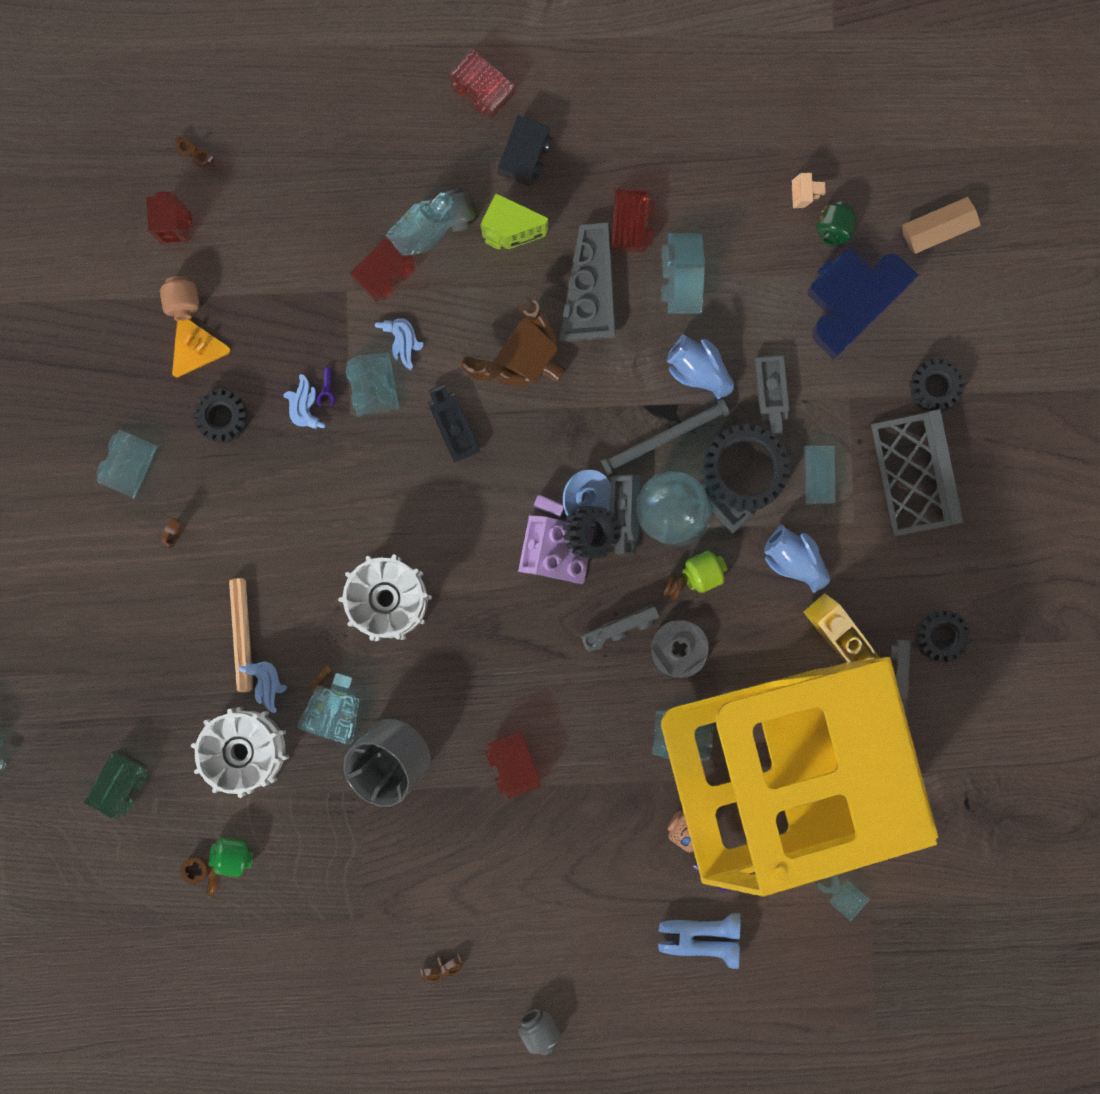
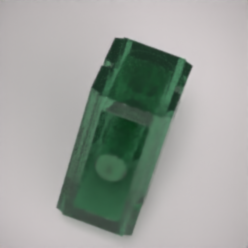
[84,750,148,819]

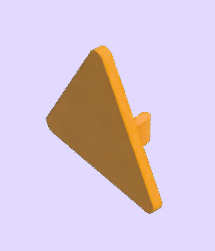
[172,319,231,378]

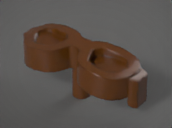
[175,135,214,167]
[420,954,464,982]

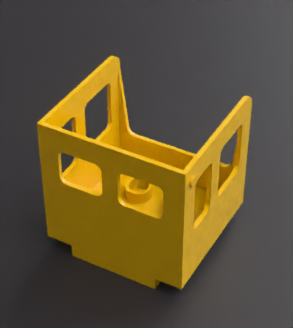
[661,657,938,897]

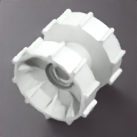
[338,554,432,641]
[191,707,289,798]

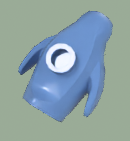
[666,334,734,399]
[764,524,830,593]

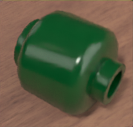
[816,201,858,246]

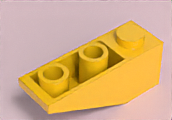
[803,593,880,663]

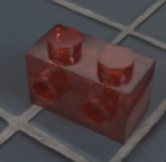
[146,192,192,244]
[350,233,417,302]
[485,730,542,799]

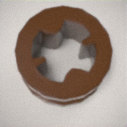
[662,572,685,601]
[181,856,209,884]

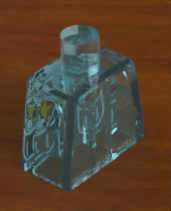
[385,192,454,256]
[296,673,359,745]

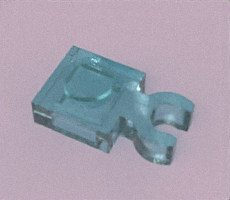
[816,875,870,922]

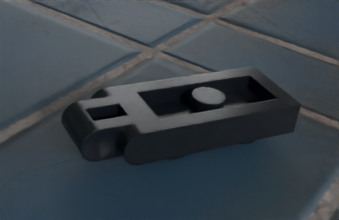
[428,384,480,464]

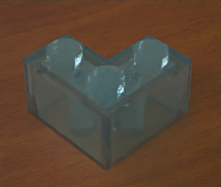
[661,233,705,314]

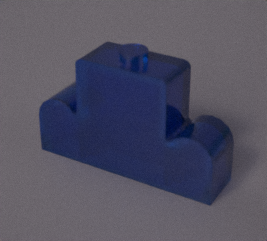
[807,249,919,360]

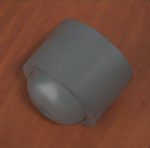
[343,719,431,807]

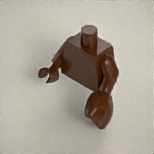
[461,297,566,386]

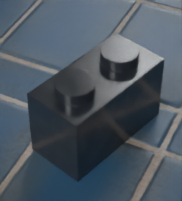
[498,115,553,186]

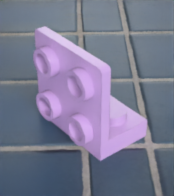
[518,515,594,584]

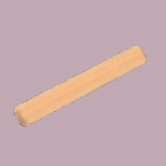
[229,578,253,692]

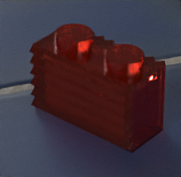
[449,49,515,117]
[611,189,655,253]

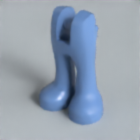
[658,913,741,969]

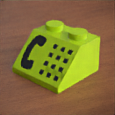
[480,194,548,249]

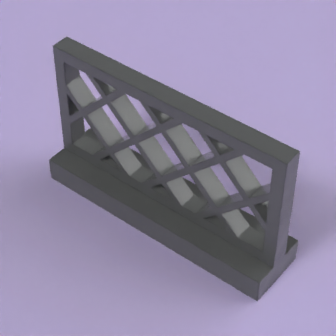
[871,409,963,537]

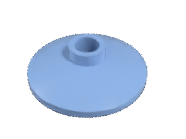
[563,470,611,527]

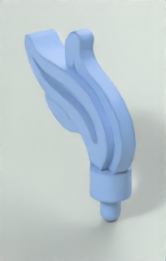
[375,318,424,370]
[284,374,326,429]
[238,661,287,713]

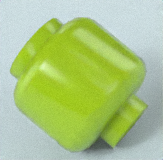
[682,551,728,593]

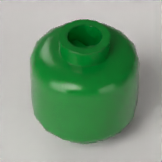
[208,837,253,877]

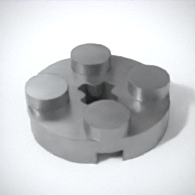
[651,621,709,677]

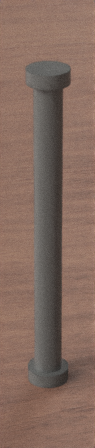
[600,399,730,476]

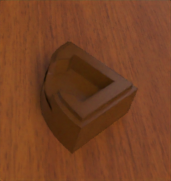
[161,518,185,549]

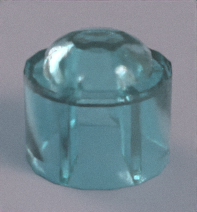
[636,471,712,547]

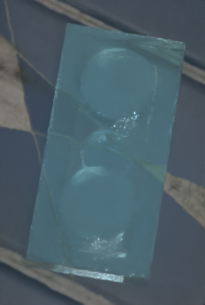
[804,446,835,504]

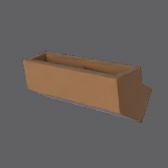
[902,197,981,254]

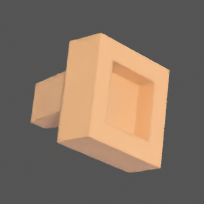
[792,173,826,208]

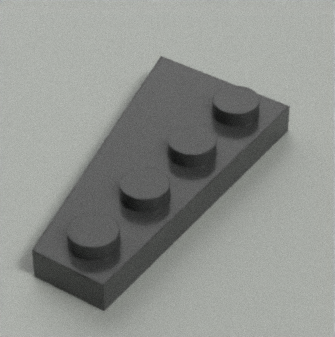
[558,222,616,342]

